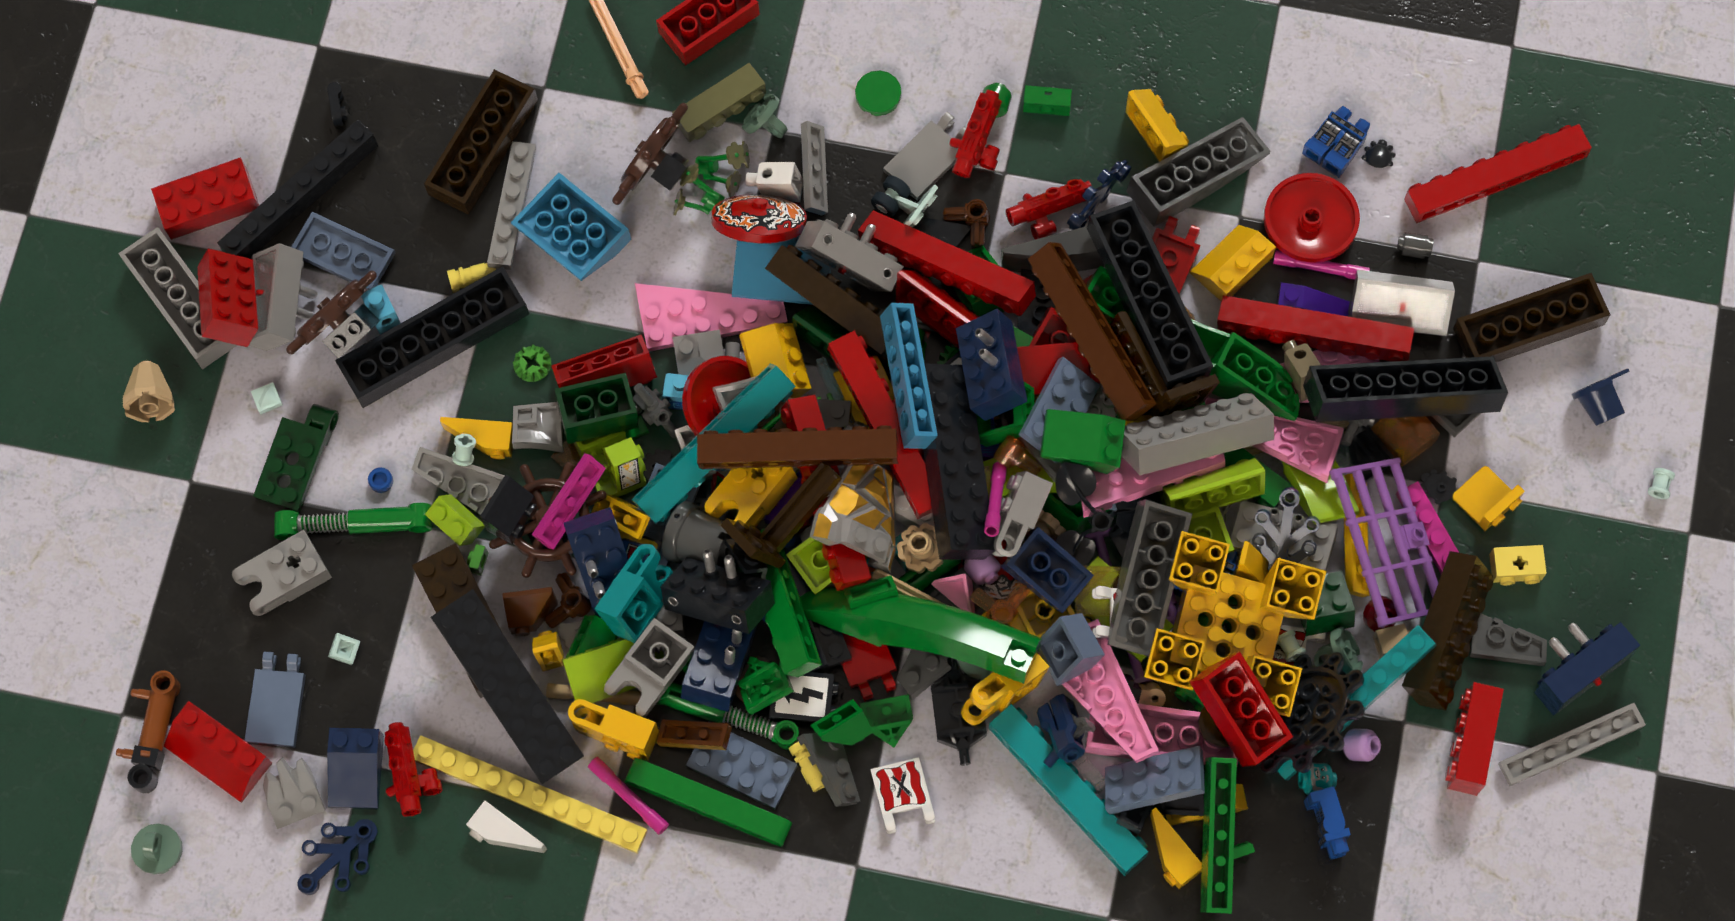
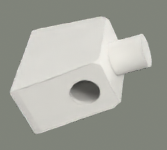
[746,162,803,202]

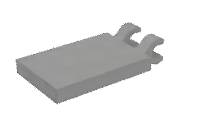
[883,112,966,201]

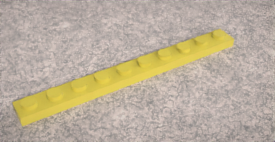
[413,735,648,854]

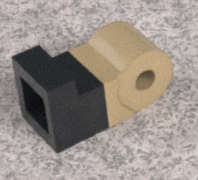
[1123,673,1166,707]

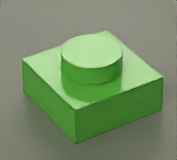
[467,544,489,576]

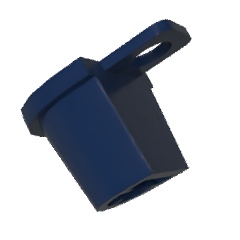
[1571,368,1630,426]

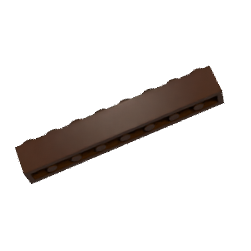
[1028,242,1156,421]
[697,425,898,469]

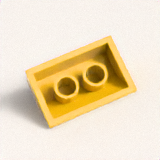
[1125,89,1189,162]
[1190,225,1276,301]
[739,323,812,398]

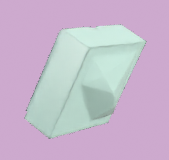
[251,382,283,415]
[328,633,360,665]

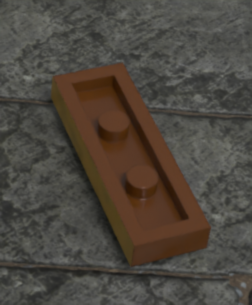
[656,720,732,750]

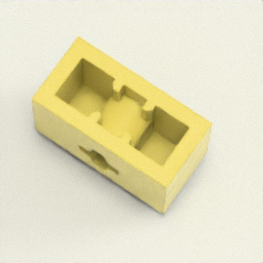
[1489,545,1546,586]

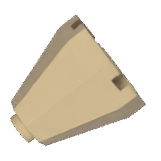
[123,361,175,423]

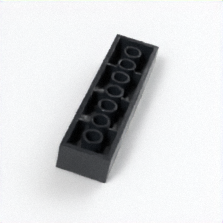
[1087,200,1213,390]
[335,266,529,408]
[1303,356,1509,422]
[923,364,995,560]
[430,589,584,784]

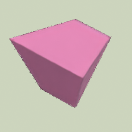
[931,573,975,613]

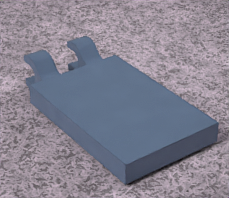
[244,652,306,748]

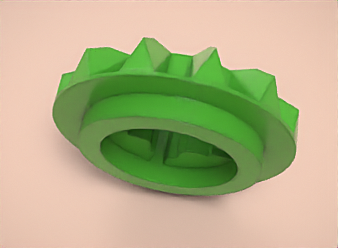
[513,344,552,382]

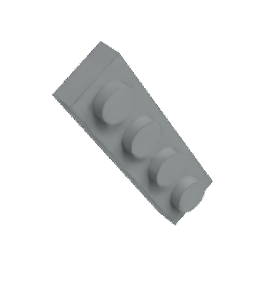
[801,121,828,216]

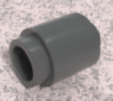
[1397,232,1434,259]

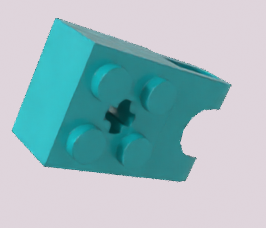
[595,544,673,643]

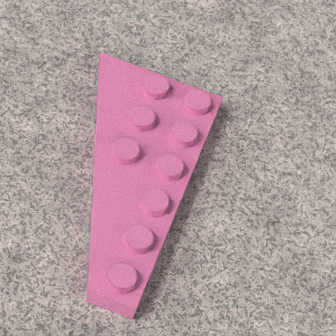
[1205,398,1344,483]
[1081,453,1225,518]

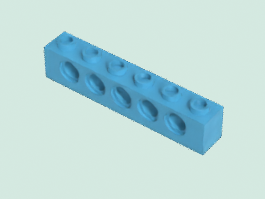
[880,303,938,449]

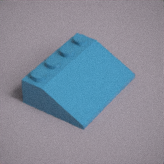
[511,172,631,281]
[732,235,831,305]

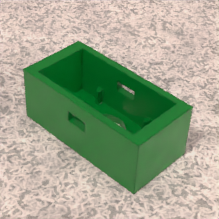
[1023,85,1072,116]

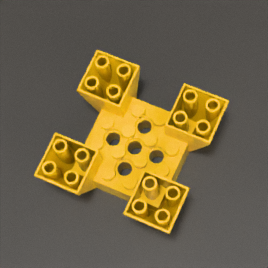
[1144,531,1326,717]

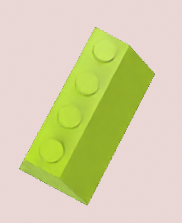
[1162,458,1265,514]

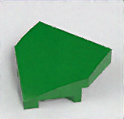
[738,657,794,715]
[860,694,913,748]

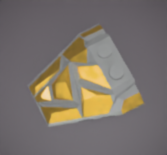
[809,465,896,573]

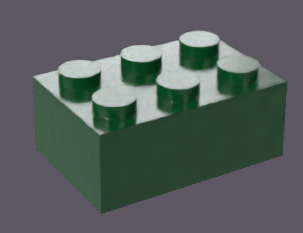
[555,373,639,444]

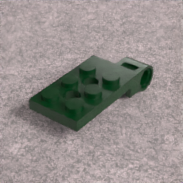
[253,404,339,512]

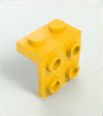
[1452,466,1525,531]

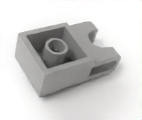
[992,471,1053,557]
[232,530,332,616]
[604,618,694,718]

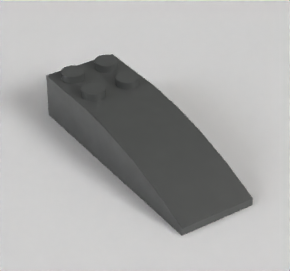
[1126,117,1271,226]
[1001,226,1104,272]
[1107,500,1192,657]

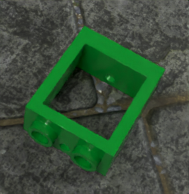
[976,382,1035,447]

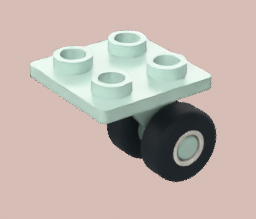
[871,175,938,228]

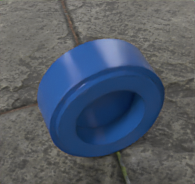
[368,467,393,493]

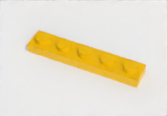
[1344,473,1370,598]

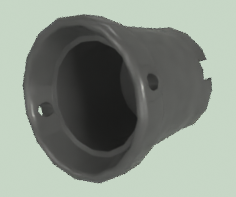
[662,501,734,568]

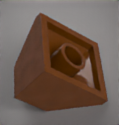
[502,587,558,637]

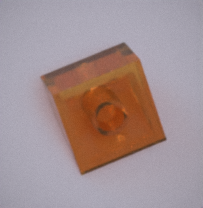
[1371,416,1440,467]

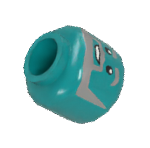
[1298,763,1337,795]

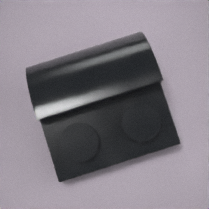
[807,620,852,673]

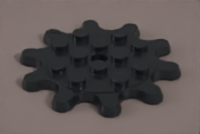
[1261,652,1365,774]

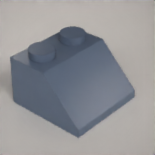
[1038,613,1105,686]

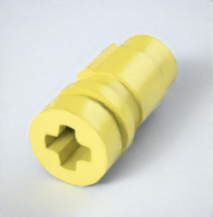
[447,263,496,293]
[788,741,824,792]

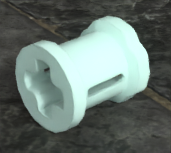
[452,434,476,466]
[1648,468,1675,499]
[1277,630,1306,662]

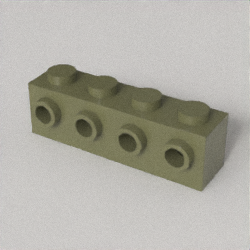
[672,63,766,143]

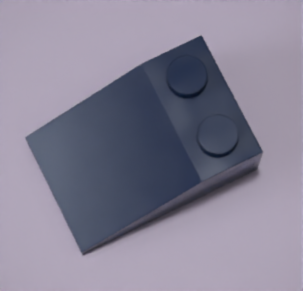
[1000,527,1094,613]
[327,728,384,809]

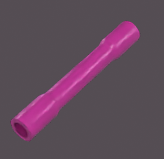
[1273,250,1370,280]
[984,462,1007,537]
[588,756,669,835]

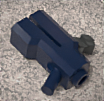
[1036,694,1096,768]

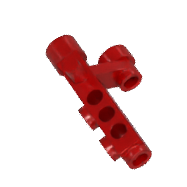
[949,90,1002,178]
[1006,179,1092,240]
[384,722,443,817]

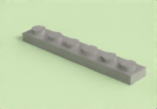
[487,141,536,270]
[1498,703,1646,786]

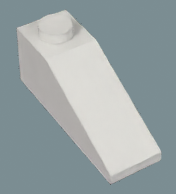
[466,801,547,853]

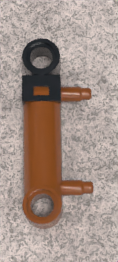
[116,670,180,793]

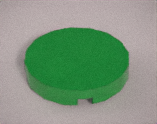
[855,70,902,116]

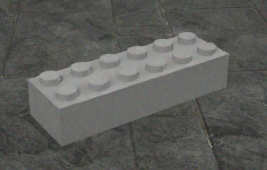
[118,227,237,369]
[1121,393,1274,475]

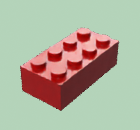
[656,0,760,66]
[151,157,259,240]
[197,248,258,347]
[1445,682,1504,796]

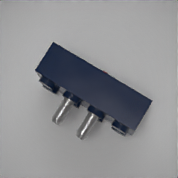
[956,309,1027,421]
[564,507,629,618]
[681,621,758,712]
[1534,622,1640,716]

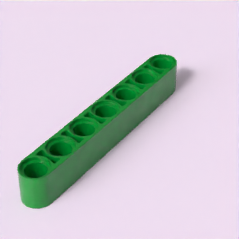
[624,758,793,847]

